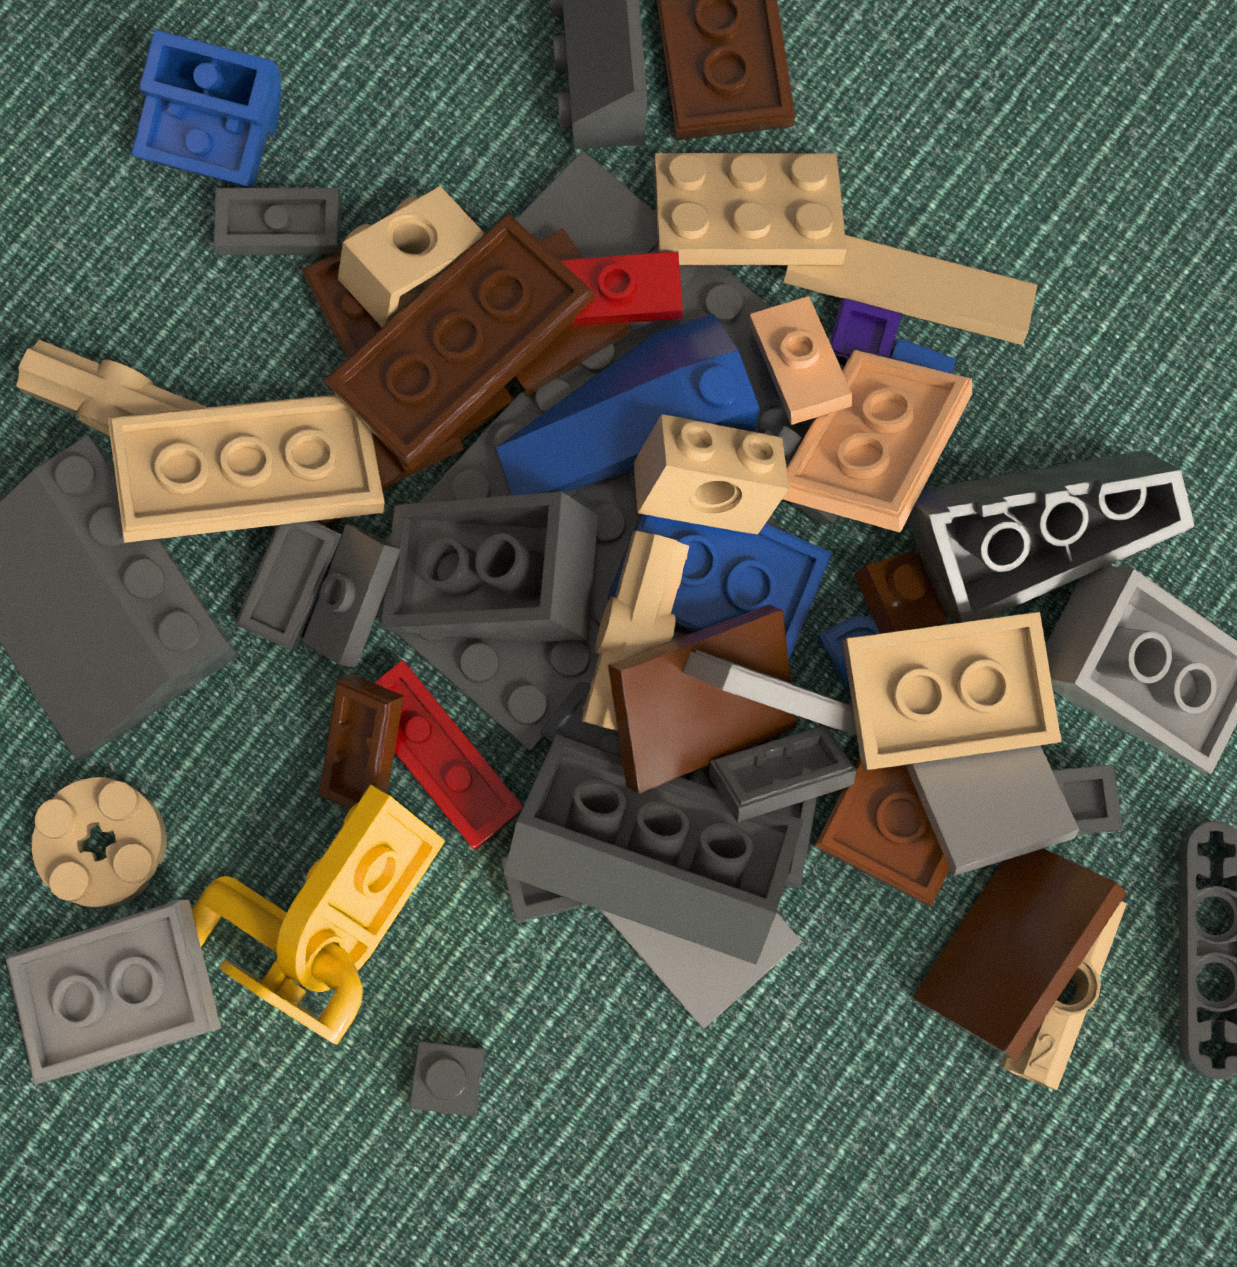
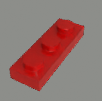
[374,660,523,851]

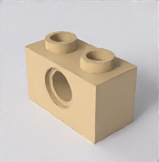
[338,186,485,327]
[634,414,789,535]

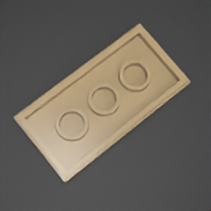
[107,395,385,543]

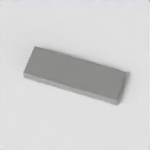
[683,650,857,736]

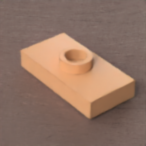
[750,296,852,425]

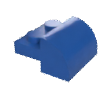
[131,29,281,188]

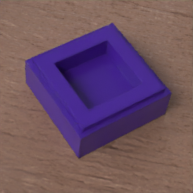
[830,298,902,365]

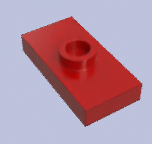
[560,251,683,327]

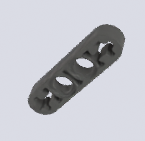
[1178,821,1237,1080]

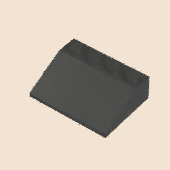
[0,435,240,762]

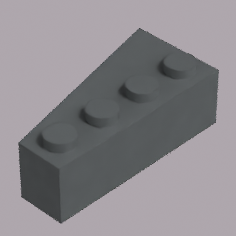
[908,450,1195,623]

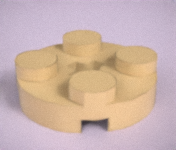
[32,777,167,908]

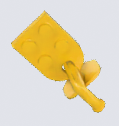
[192,785,445,1045]

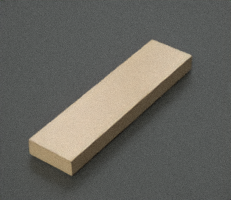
[784,235,1037,345]

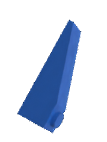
[496,314,760,495]

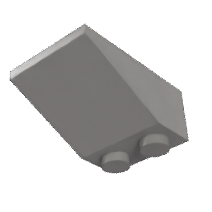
[1045,566,1237,774]

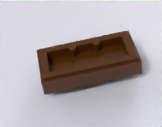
[318,673,404,810]

